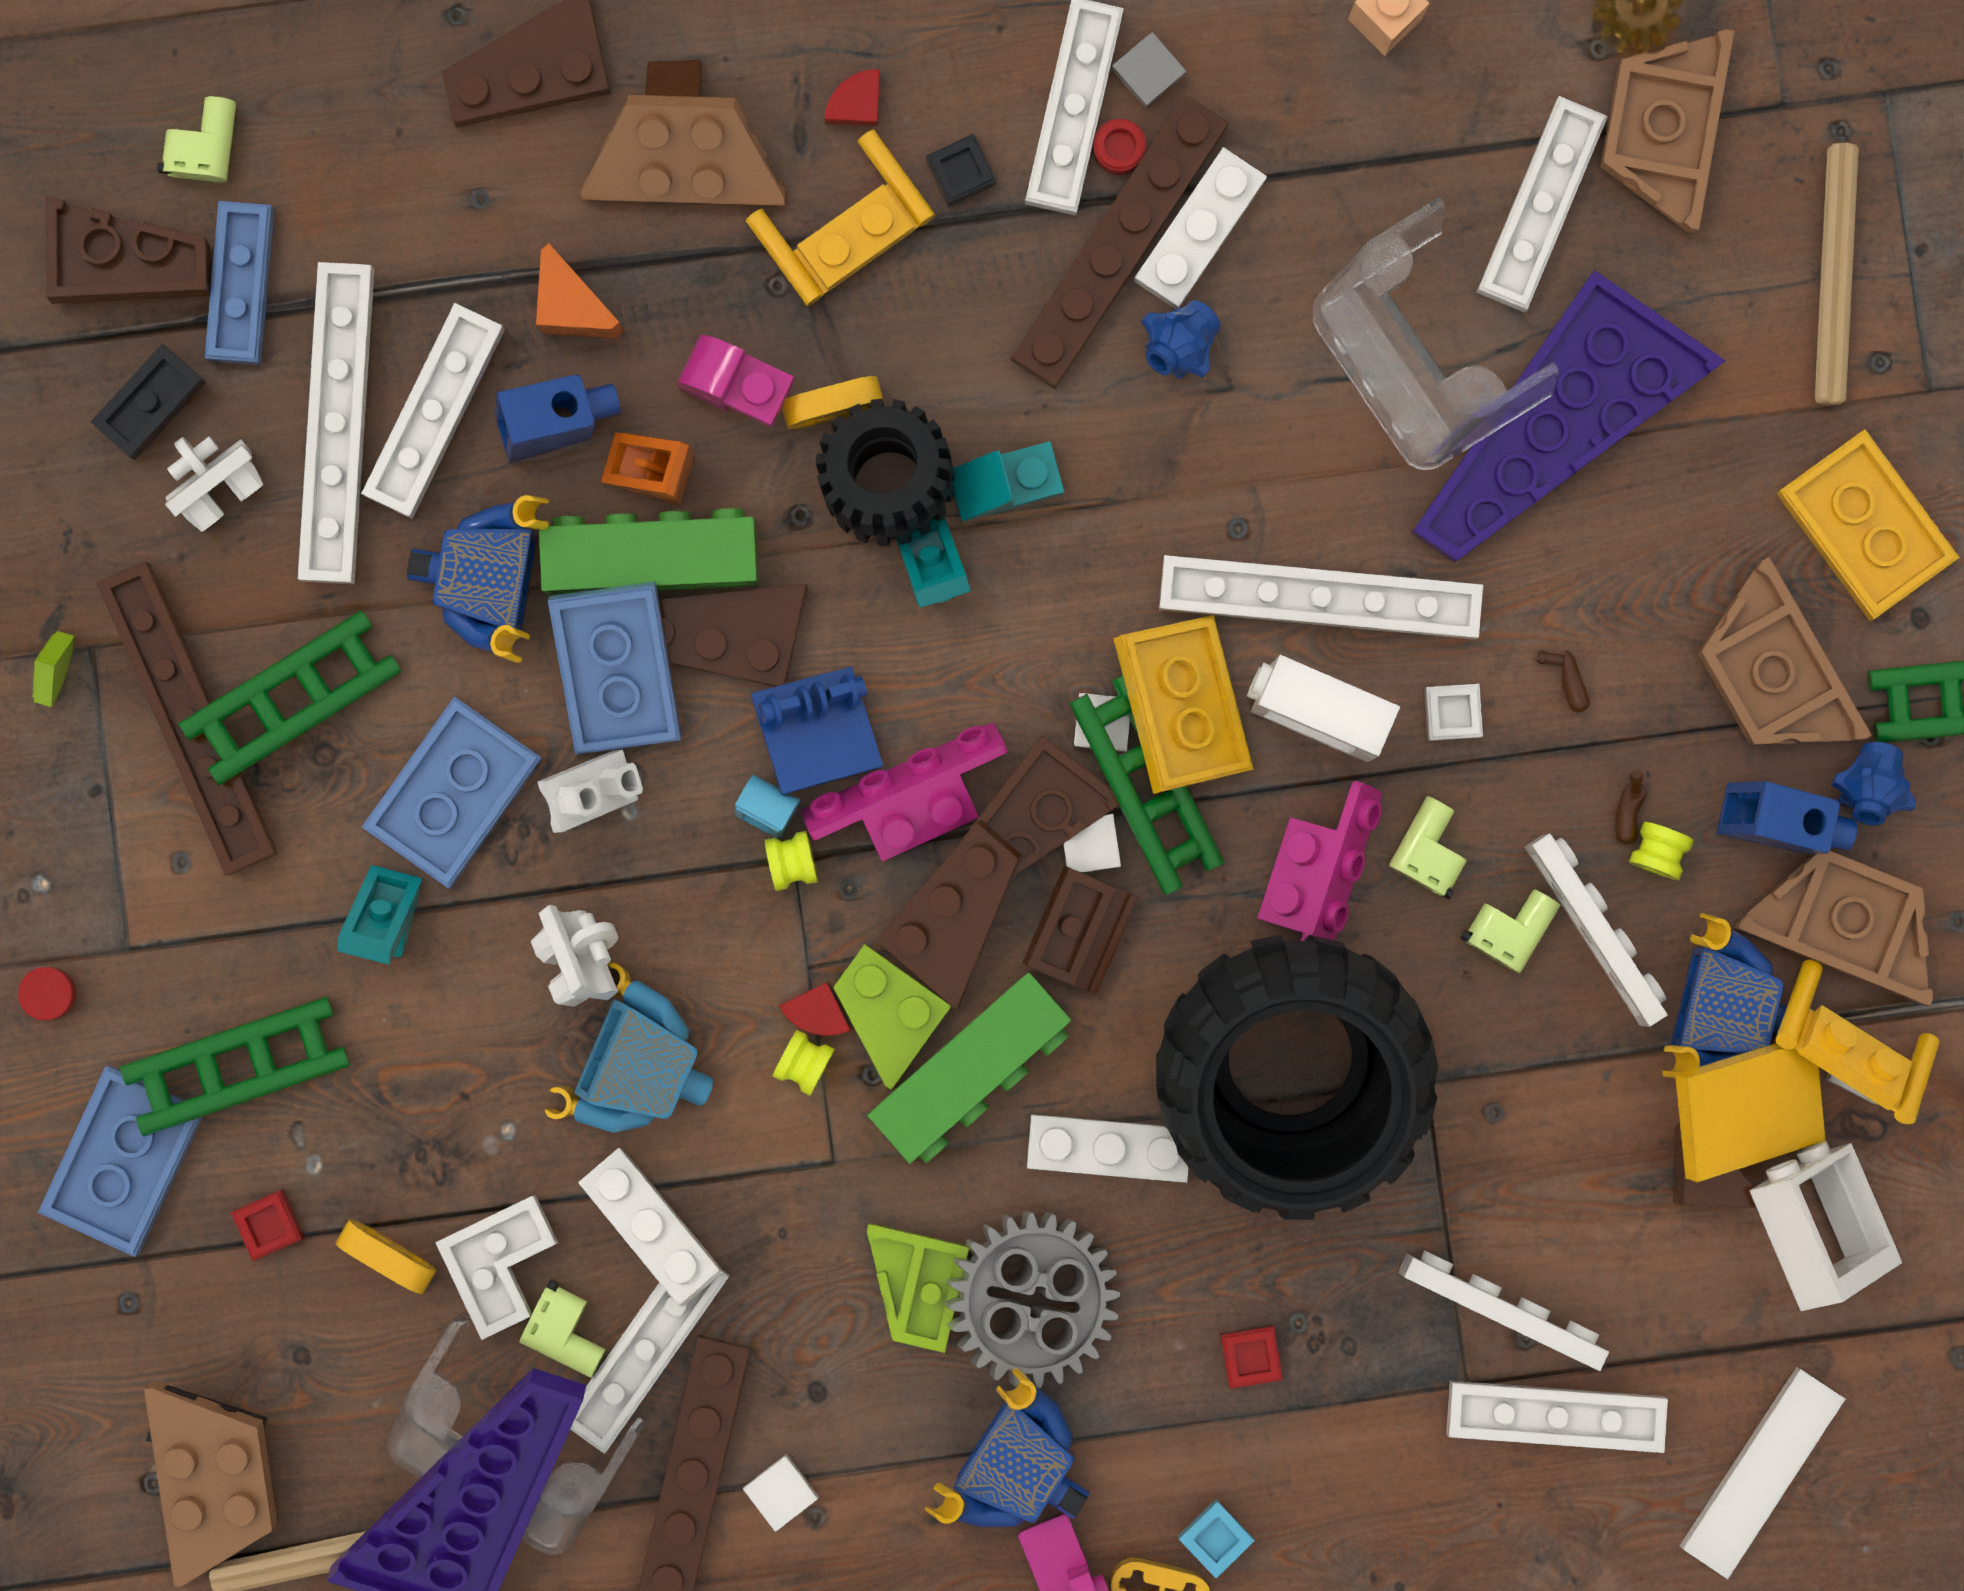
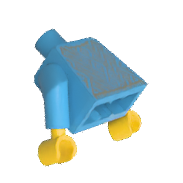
[545,963,713,1133]

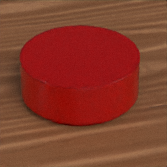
[1093,119,1146,175]
[18,967,76,1021]

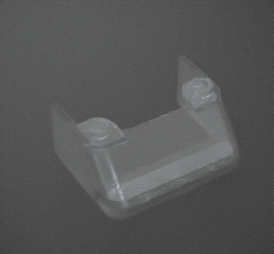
[1312,197,1559,470]
[387,1311,647,1555]

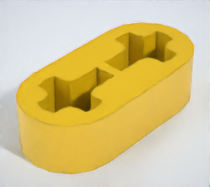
[782,376,884,430]
[335,1219,437,1294]
[1110,1557,1210,1591]

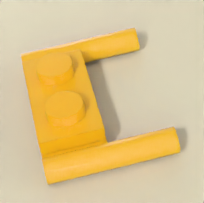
[745,129,936,307]
[1776,959,1939,1124]

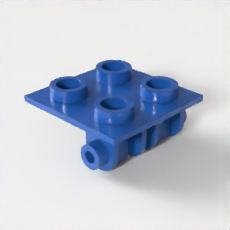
[750,666,883,795]

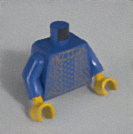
[407,495,549,663]
[1662,913,1787,1078]
[925,1368,1090,1527]

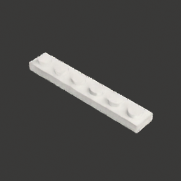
[298,262,375,585]
[1159,555,1483,640]

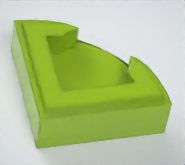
[32,631,75,707]

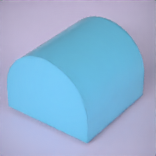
[735,774,801,839]

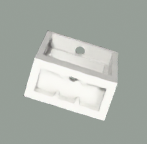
[1247,655,1400,763]
[1749,1141,1902,1311]

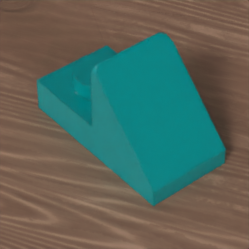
[952,441,1064,523]
[896,516,971,608]
[337,865,423,965]

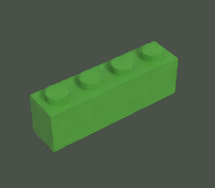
[539,508,759,596]
[867,972,1072,1164]

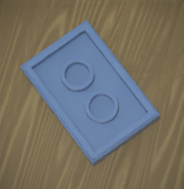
[548,581,682,755]
[362,696,543,889]
[38,1065,203,1257]

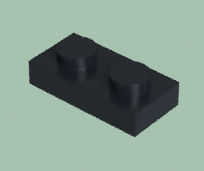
[91,343,206,460]

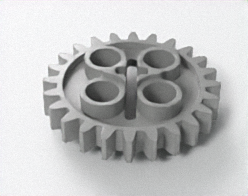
[945,1210,1120,1388]

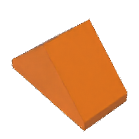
[536,243,625,339]
[601,432,695,506]

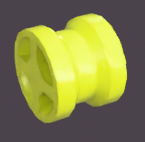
[1629,822,1694,881]
[764,830,818,891]
[772,1030,835,1096]

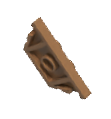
[1600,29,1735,234]
[581,95,786,206]
[1697,557,1872,746]
[1734,851,1933,1006]
[144,1381,278,1587]

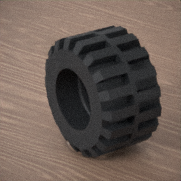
[816,399,955,546]

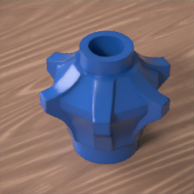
[1141,300,1221,379]
[1831,742,1916,825]

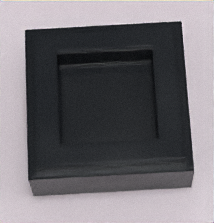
[926,134,996,207]

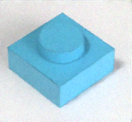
[1178,1499,1255,1578]

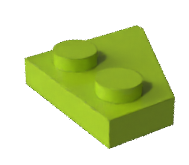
[833,944,951,1090]
[867,1222,969,1353]

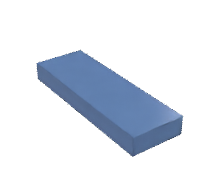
[205,201,275,365]

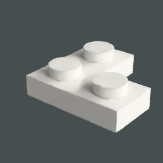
[435,1195,558,1340]

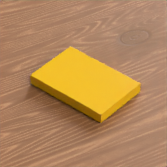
[1776,429,1960,621]
[1113,615,1254,794]
[1675,1043,1825,1182]

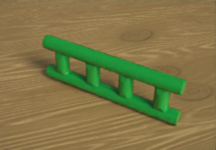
[177,610,402,786]
[1867,660,1964,743]
[1069,674,1225,895]
[120,996,350,1137]

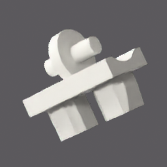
[165,436,263,532]
[537,750,643,833]
[531,905,618,1007]

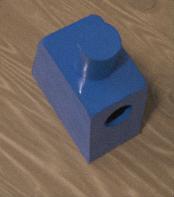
[494,375,621,463]
[1716,781,1857,854]

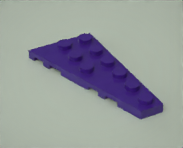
[1411,270,1726,563]
[327,1368,586,1591]

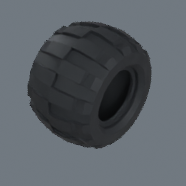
[1156,935,1439,1220]

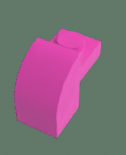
[676,335,795,428]

